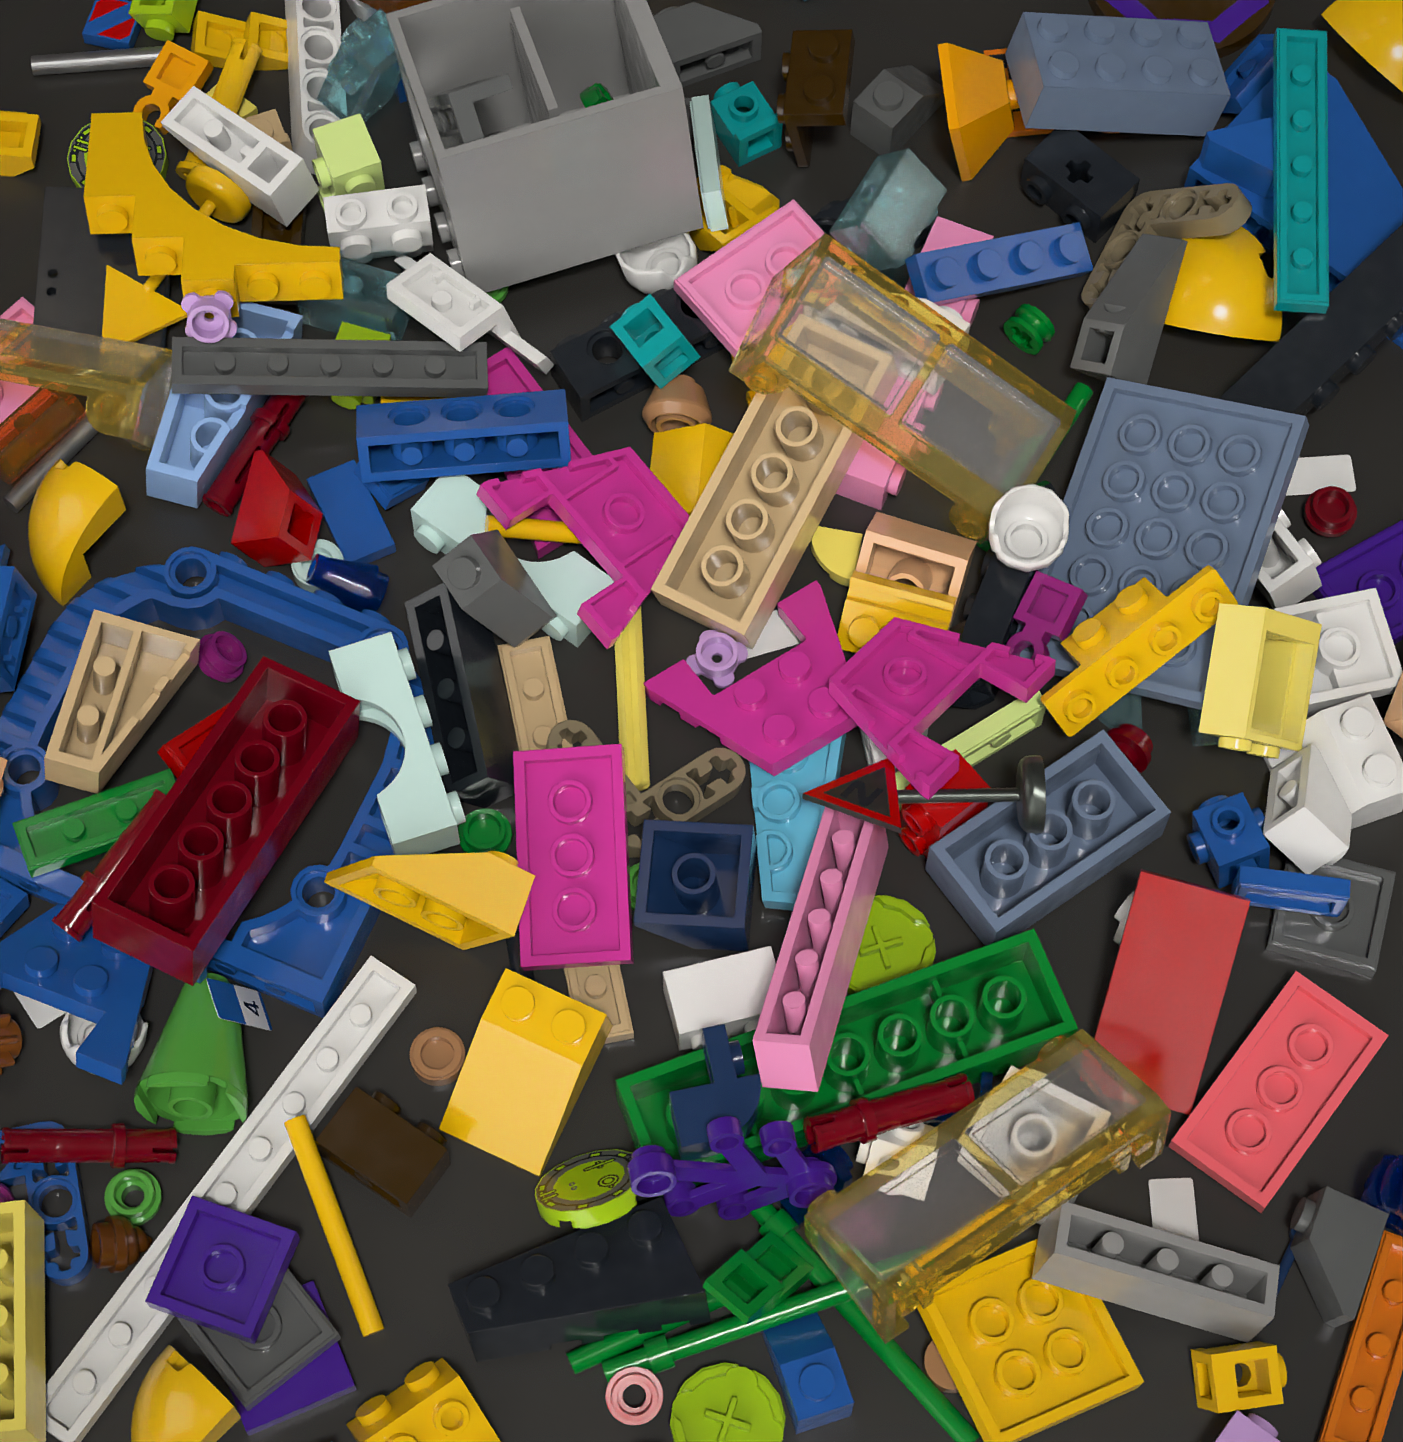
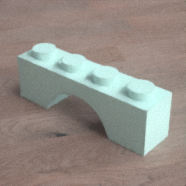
[410,475,614,648]
[328,632,466,855]

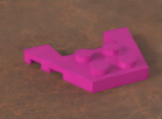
[476,447,690,649]
[644,580,858,776]
[829,617,1056,800]

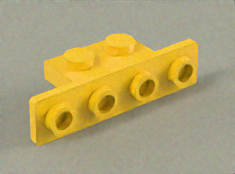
[1041,565,1238,737]

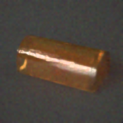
[0,381,87,485]

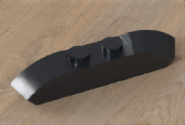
[949,480,1060,710]

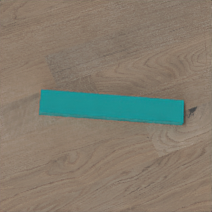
[1273,28,1329,314]

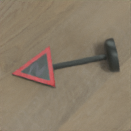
[803,755,1046,833]

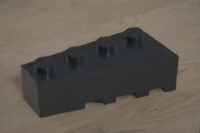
[447,1196,711,1362]

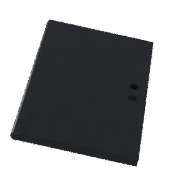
[28,187,177,388]

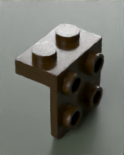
[777,29,855,167]

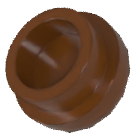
[90,1215,152,1273]

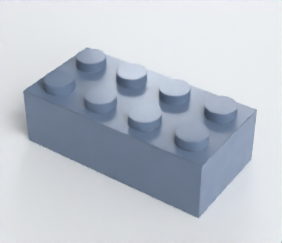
[1005,12,1231,136]
[925,729,1171,946]

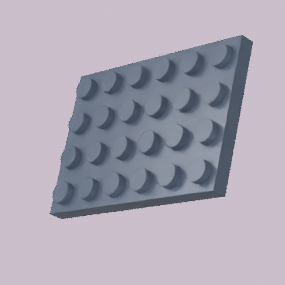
[1016,377,1309,710]

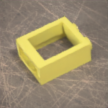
[1198,603,1322,759]

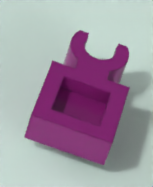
[1006,571,1088,660]

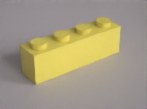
[0,1200,46,1442]

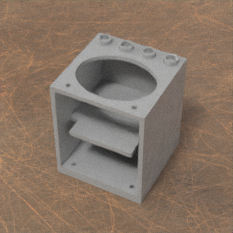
[386,0,704,293]

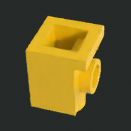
[1190,1341,1287,1413]

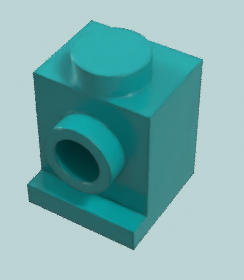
[710,81,783,167]
[610,294,701,389]

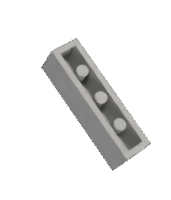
[1032,1200,1280,1343]

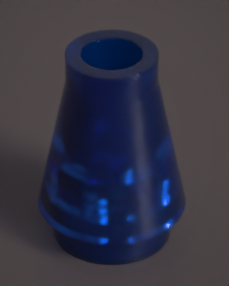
[306,553,389,612]

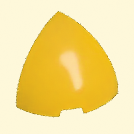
[1321,0,1403,92]
[1164,227,1282,342]
[28,459,126,606]
[131,1345,241,1442]

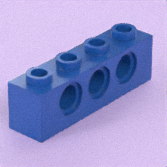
[356,389,571,483]

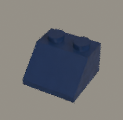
[634,819,757,951]

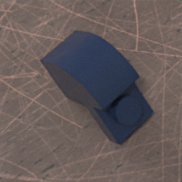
[669,1024,761,1161]

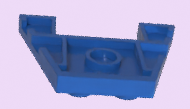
[0,904,153,1085]

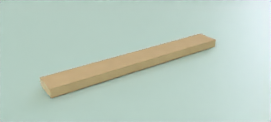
[497,636,634,1044]

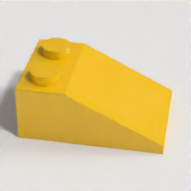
[324,851,535,950]
[439,968,613,1177]

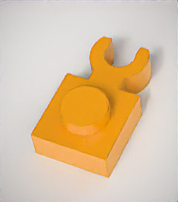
[133,40,214,135]

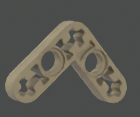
[1081,183,1252,309]
[546,720,746,858]

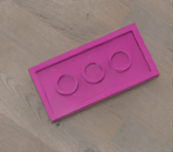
[513,744,634,971]

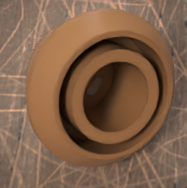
[642,374,712,433]

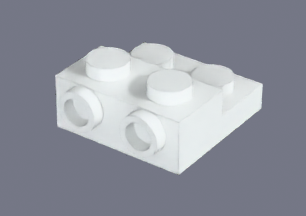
[323,184,434,265]
[1274,588,1403,718]

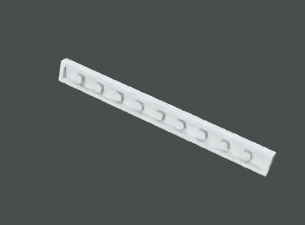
[46,956,417,1442]

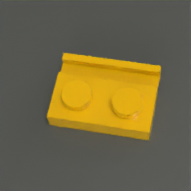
[837,571,957,653]

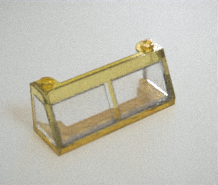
[729,233,1077,544]
[0,318,172,452]
[804,1029,1172,1344]

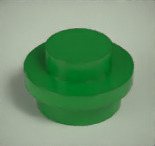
[458,808,512,853]

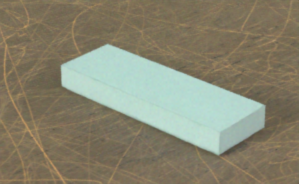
[689,95,729,232]

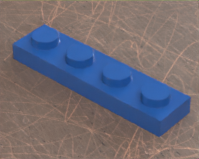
[905,222,1093,305]

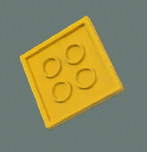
[911,1239,1144,1442]

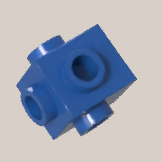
[1187,792,1270,889]

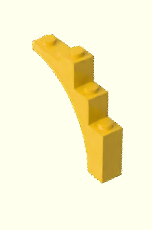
[83,112,344,318]

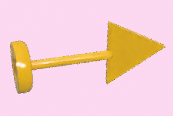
[101,165,252,357]

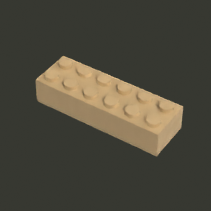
[651,313,898,649]

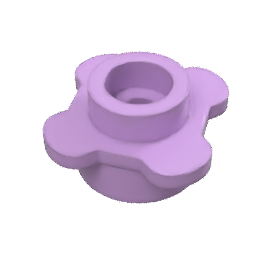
[181,290,237,343]
[686,630,748,688]

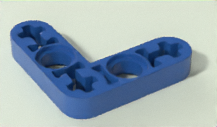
[0,1121,93,1286]

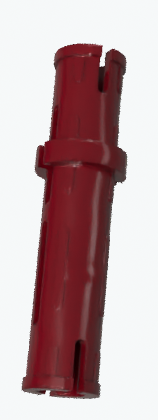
[201,395,309,517]
[51,789,166,942]
[804,1073,975,1154]
[1,1123,177,1169]

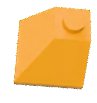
[937,43,1019,182]

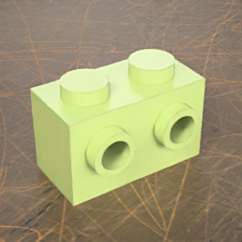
[312,113,385,212]

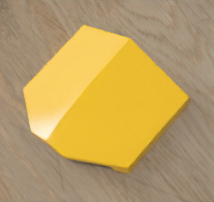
[688,165,780,251]
[650,423,734,516]

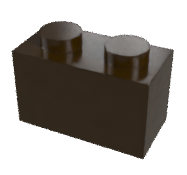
[315,1087,451,1218]

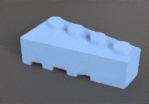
[146,302,303,508]

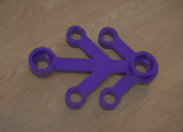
[627,1116,837,1220]

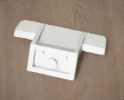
[386,253,554,375]

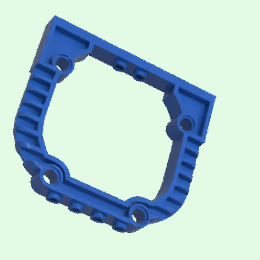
[0,546,434,1018]

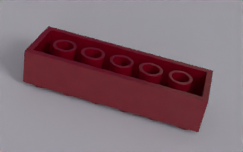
[91,656,360,986]

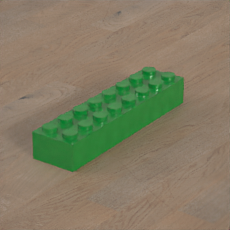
[616,928,1078,1199]

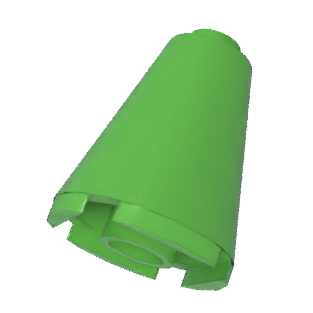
[134,973,249,1136]

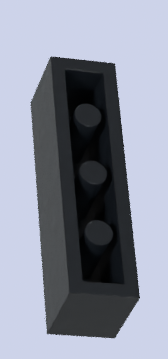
[404,582,519,808]

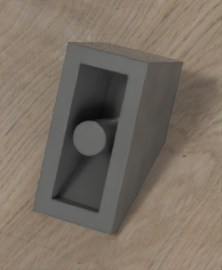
[653,2,762,87]
[850,65,945,161]
[432,530,557,648]
[1290,1186,1389,1328]

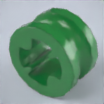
[1003,304,1055,355]

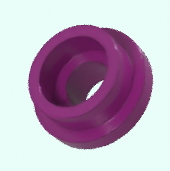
[198,631,247,683]

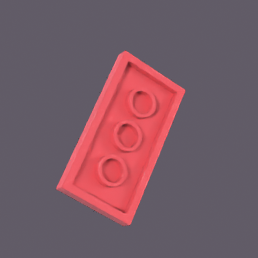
[1168,971,1389,1213]

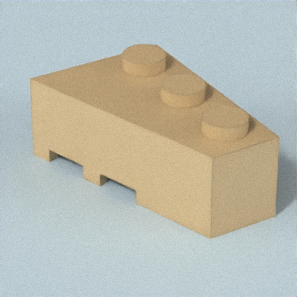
[44,609,200,794]

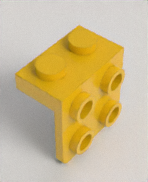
[346,1358,501,1442]

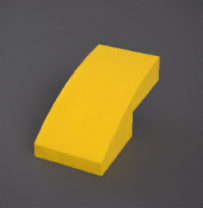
[191,11,288,71]

